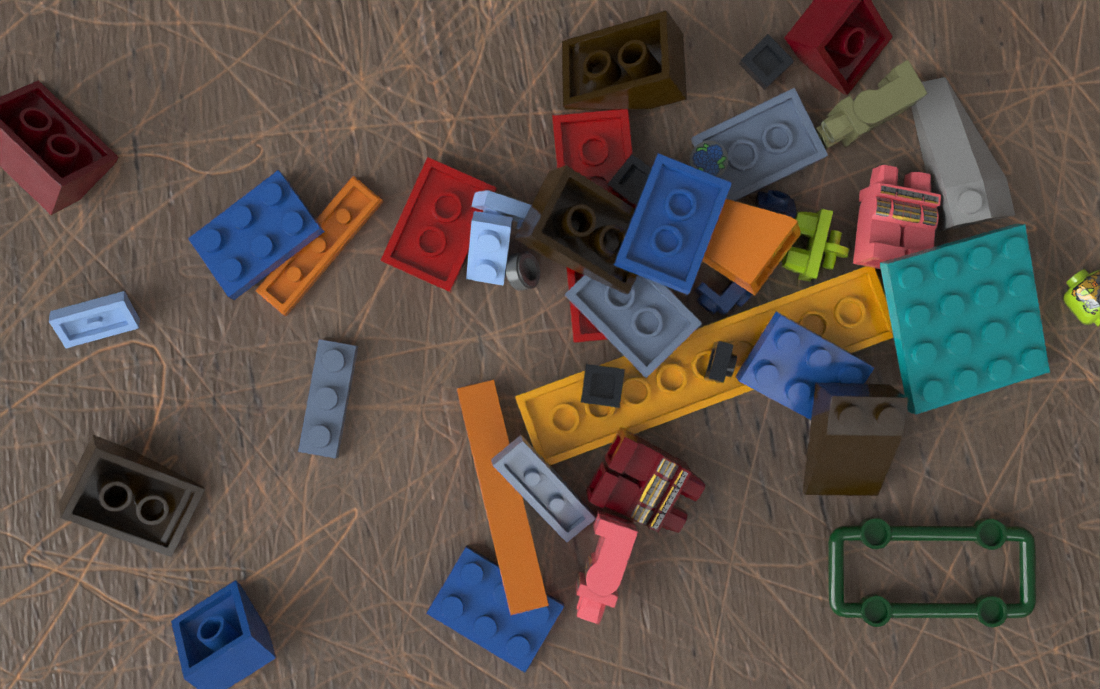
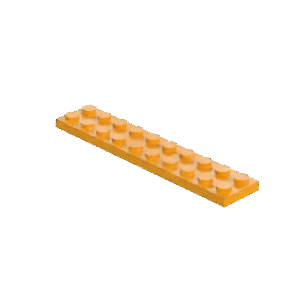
[515,266,894,465]

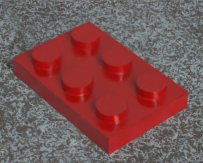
[380,157,497,293]

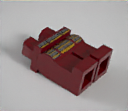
[586,427,706,533]

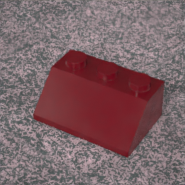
[0,80,119,215]

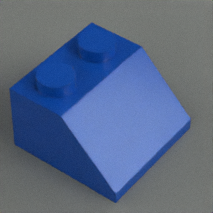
[171,580,276,689]

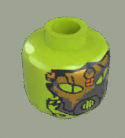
[1063,269,1100,327]

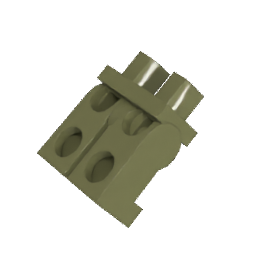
[815,60,928,150]

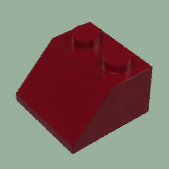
[784,0,893,95]

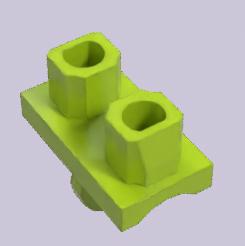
[782,209,849,282]

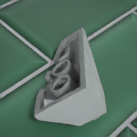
[911,77,1015,232]

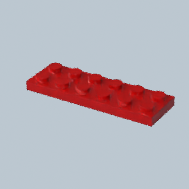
[552,109,636,343]

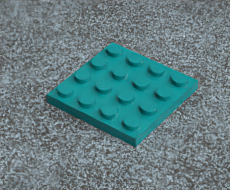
[880,224,1050,414]

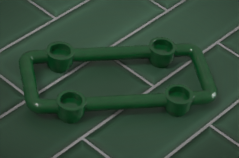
[828,517,1036,628]

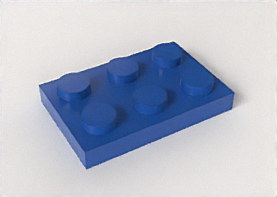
[614,153,732,294]
[188,170,325,300]
[735,311,874,420]
[426,546,564,673]

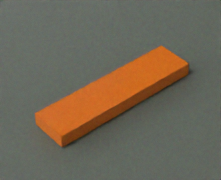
[255,176,384,316]

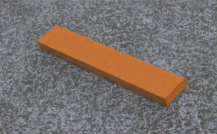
[457,380,549,615]

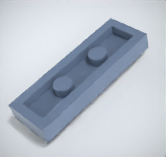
[298,339,359,459]
[491,435,596,543]

